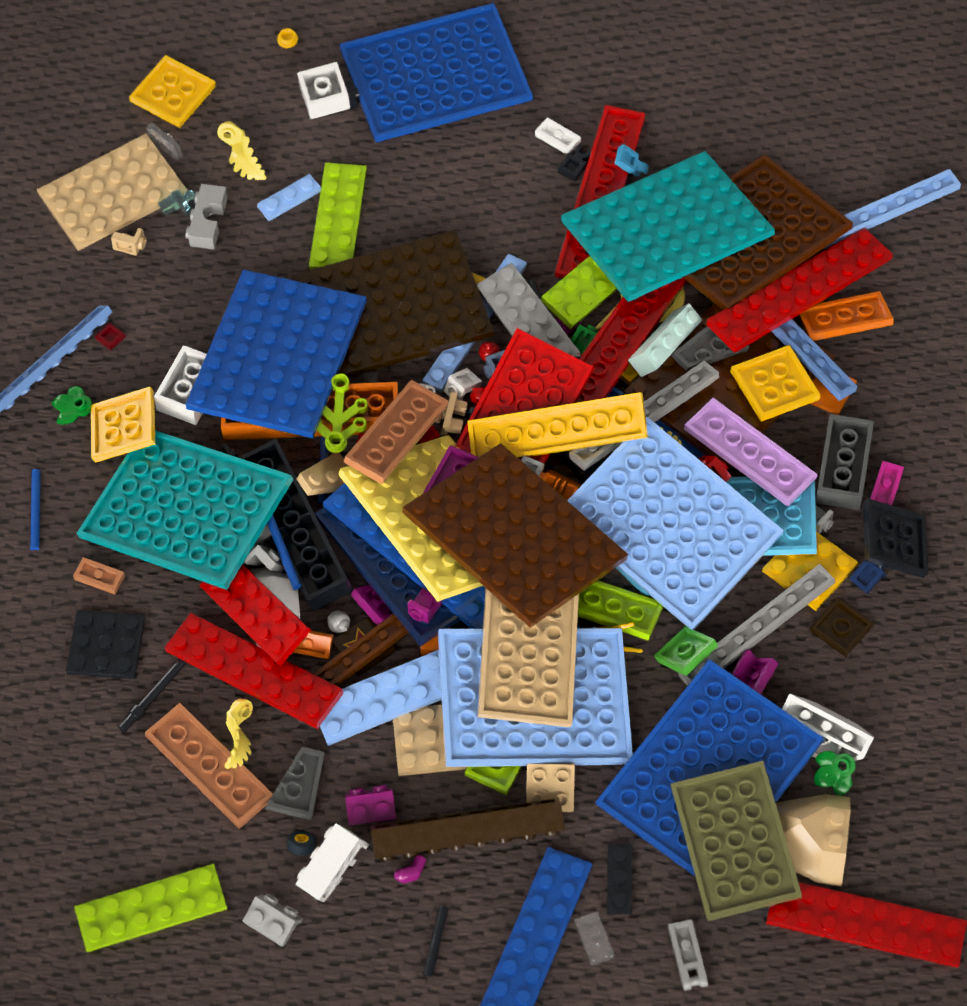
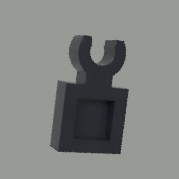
[558,145,591,182]

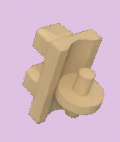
[435,392,468,436]

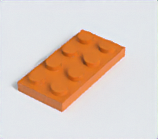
[798,291,893,341]

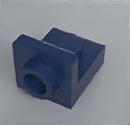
[850,560,887,594]

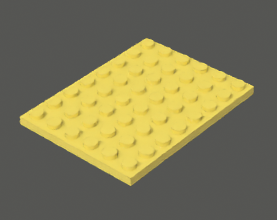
[338,435,483,602]

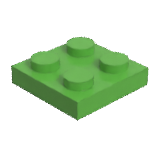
[654,626,718,676]

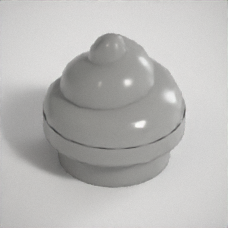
[327,610,350,633]

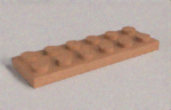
[344,380,449,484]
[145,703,273,829]

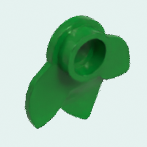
[52,386,92,425]
[814,751,856,796]

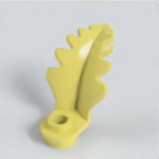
[218,122,266,180]
[224,699,253,769]

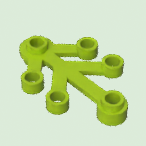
[316,374,368,453]

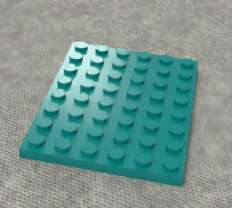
[561,151,775,302]
[77,431,293,590]

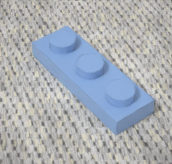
[257,174,321,221]

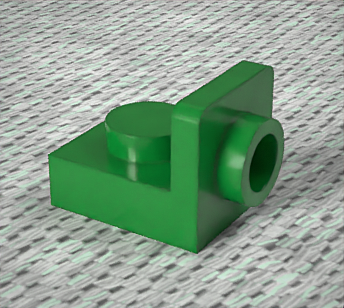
[571,324,599,355]

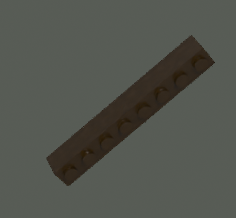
[370,798,565,861]

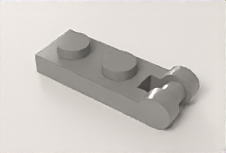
[668,919,708,991]

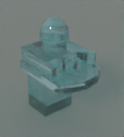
[157,189,195,217]

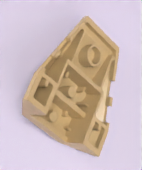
[775,794,850,886]

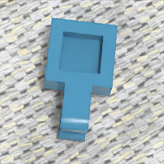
[615,144,649,177]

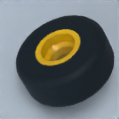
[287,831,316,855]

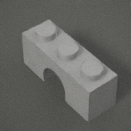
[186,184,228,249]

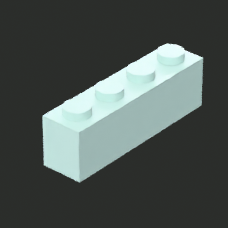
[628,303,702,377]

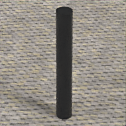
[423,906,448,977]

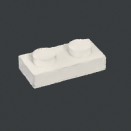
[535,117,581,155]

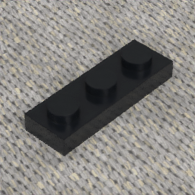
[607,844,632,915]

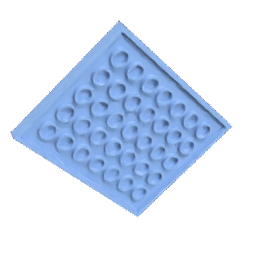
[567,417,784,630]
[438,628,633,767]

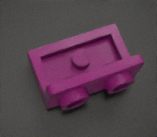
[351,585,393,625]
[732,650,778,695]
[345,785,396,825]

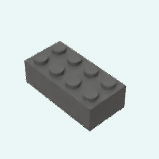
[816,414,874,511]

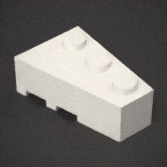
[296,824,370,902]

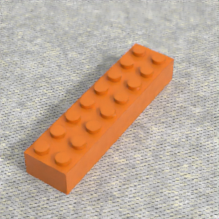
[221,382,398,441]

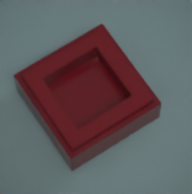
[95,323,126,351]

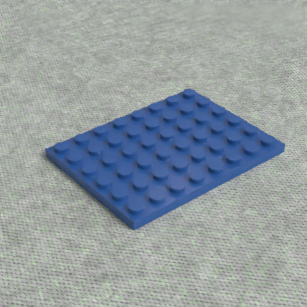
[339,3,533,143]
[186,269,367,438]
[596,659,824,876]

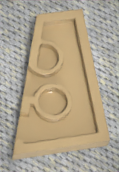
[296,453,349,496]

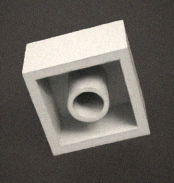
[297,62,350,119]

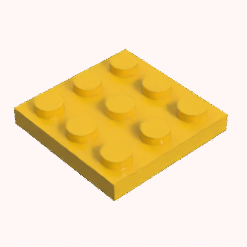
[129,55,216,128]
[730,345,820,422]
[91,387,155,463]
[762,532,858,611]

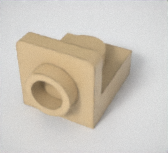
[111,228,146,256]

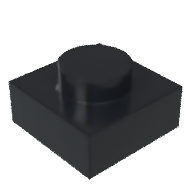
[344,80,360,109]

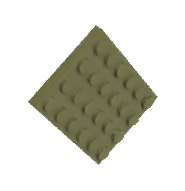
[671,761,802,921]

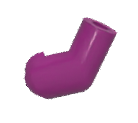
[394,855,427,883]

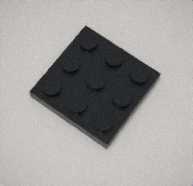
[863,499,928,578]
[66,610,145,679]

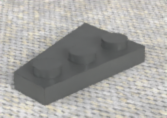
[672,326,750,372]
[265,747,325,820]

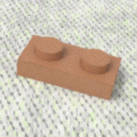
[73,557,125,595]

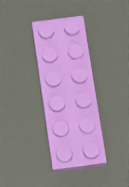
[684,398,817,507]

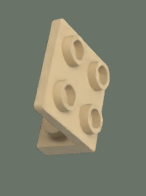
[526,763,575,812]

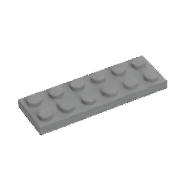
[477,263,581,358]

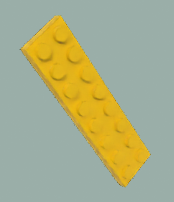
[467,392,648,458]

